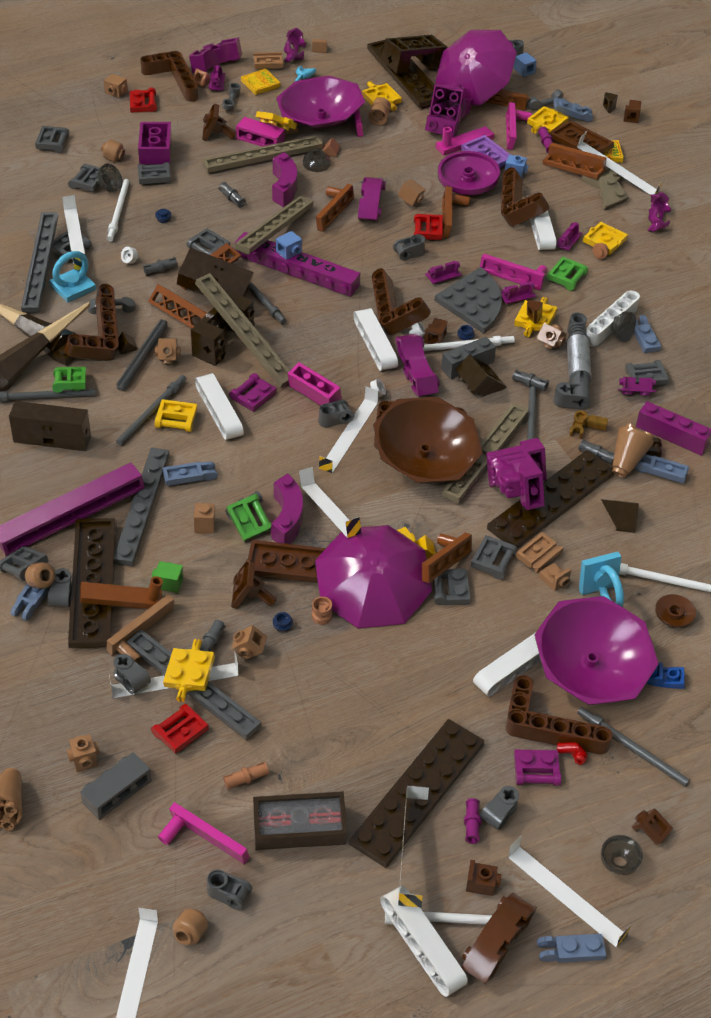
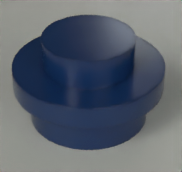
[155,208,171,223]
[457,325,475,340]
[273,612,293,631]

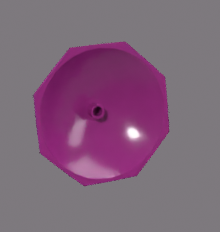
[435,30,517,105]
[276,76,365,129]
[315,525,432,629]
[534,596,658,705]

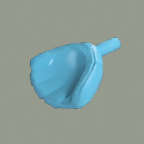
[294,66,317,82]

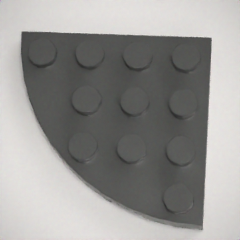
[434,267,502,334]

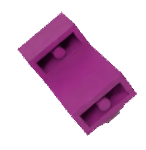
[425,82,472,137]
[486,438,547,510]

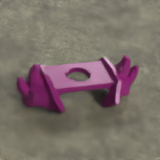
[284,27,306,62]
[648,192,671,232]

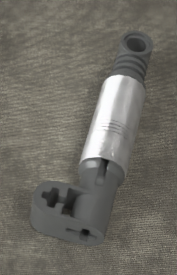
[553,312,591,409]

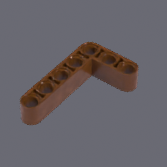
[140,51,198,102]
[501,167,550,226]
[372,268,431,335]
[64,284,119,360]
[506,675,613,754]

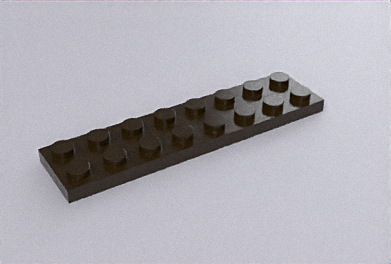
[367,40,435,108]
[487,450,614,549]
[68,518,116,648]
[349,719,484,868]

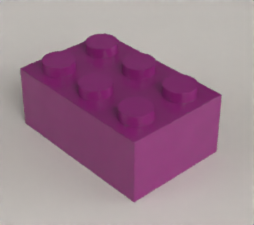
[138,122,172,165]

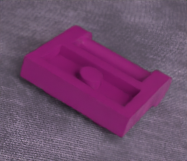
[229,373,277,412]
[514,749,561,786]

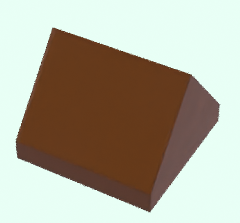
[527,300,543,324]

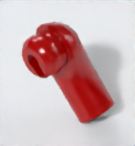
[557,742,587,765]

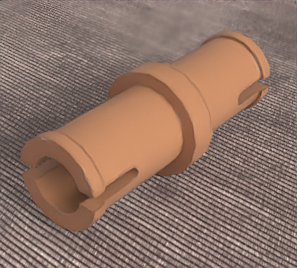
[223,761,269,790]

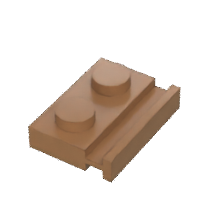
[253,52,283,70]
[516,532,563,573]

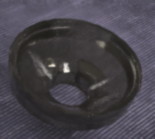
[303,149,331,172]
[97,163,123,192]
[611,311,636,342]
[601,835,643,875]

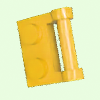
[155,399,198,432]

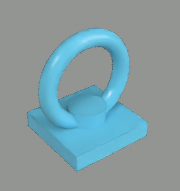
[49,251,96,303]
[579,552,624,607]

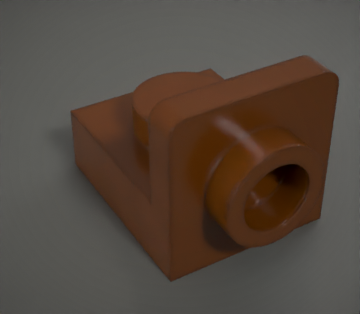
[632,808,673,845]

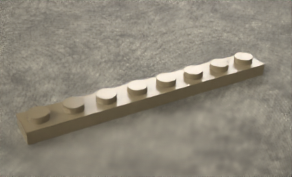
[202,135,323,173]
[235,196,314,254]
[195,273,290,387]
[442,403,529,504]

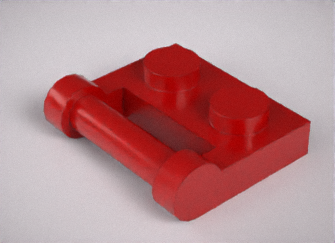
[130,87,157,113]
[413,214,443,240]
[151,703,209,754]

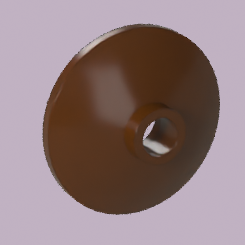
[655,594,696,627]

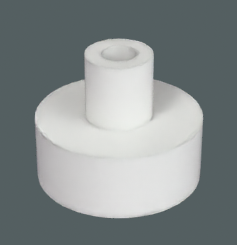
[121,247,139,264]
[409,322,426,337]
[370,379,386,398]

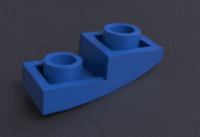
[646,662,685,689]

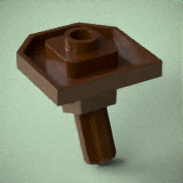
[202,104,236,141]
[231,559,277,609]

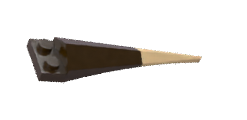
[0,302,90,391]
[0,304,76,365]

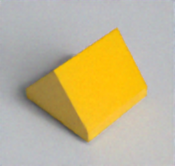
[416,535,435,559]

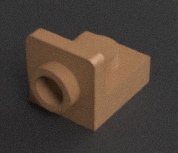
[539,563,571,591]

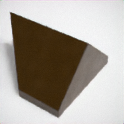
[601,499,639,533]

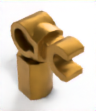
[569,410,608,439]

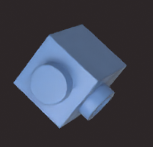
[514,52,537,77]
[505,154,529,178]
[276,231,302,260]

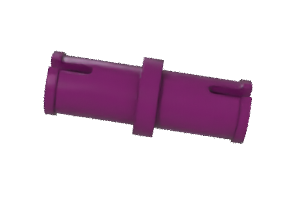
[538,127,553,153]
[464,798,481,844]

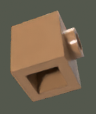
[104,74,128,98]
[397,179,426,206]
[194,503,215,533]

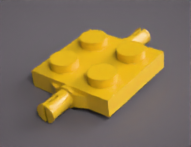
[362,81,402,111]
[527,106,569,134]
[255,111,297,131]
[515,297,557,337]
[163,639,215,702]

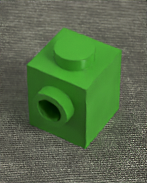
[152,561,184,593]

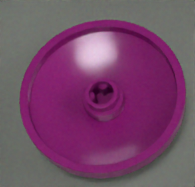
[438,151,500,195]

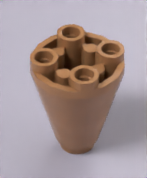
[612,423,654,478]
[0,768,23,831]

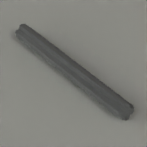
[116,319,168,391]

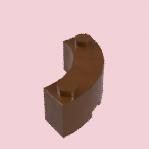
[461,893,537,984]

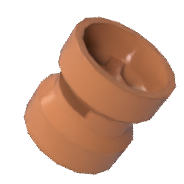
[312,597,332,625]

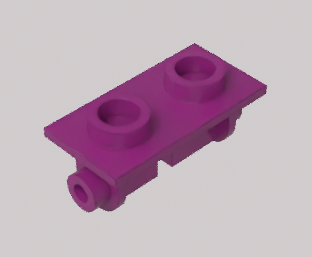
[209,65,226,91]
[556,222,583,251]
[425,260,462,284]
[501,281,536,304]
[618,376,656,395]

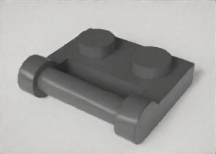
[35,126,70,153]
[137,162,171,184]
[68,164,108,192]
[186,228,230,255]
[52,231,92,263]
[625,360,669,386]
[471,535,518,580]
[0,546,49,581]
[434,569,471,605]

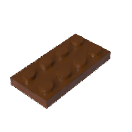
[549,120,614,154]
[248,540,326,583]

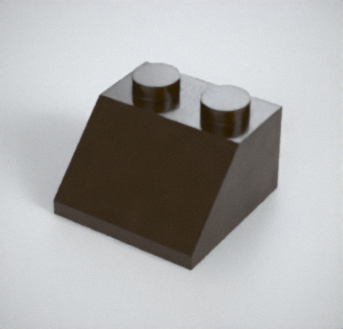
[455,354,507,397]

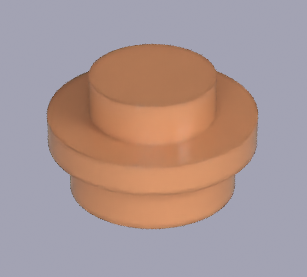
[593,243,609,259]

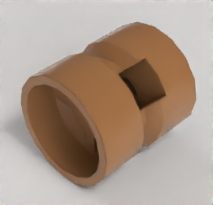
[368,97,391,126]

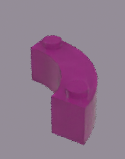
[189,37,242,73]
[272,152,297,207]
[358,177,386,222]
[396,334,440,396]
[271,473,303,544]

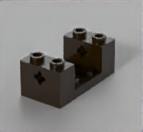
[381,34,448,74]
[191,291,255,366]

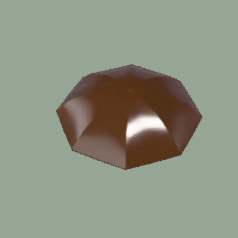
[373,397,483,483]

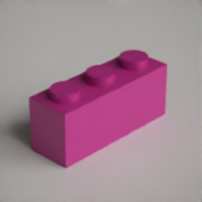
[236,117,285,147]
[287,362,342,406]

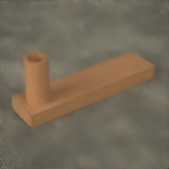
[106,594,174,664]

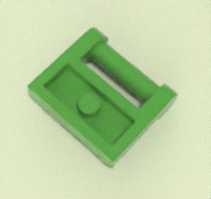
[547,256,588,291]
[52,367,86,393]
[226,494,272,542]

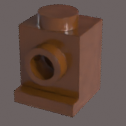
[623,100,641,123]
[424,318,448,344]
[466,860,501,896]

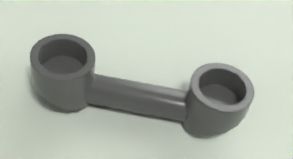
[222,83,241,111]
[527,89,564,110]
[88,297,136,314]

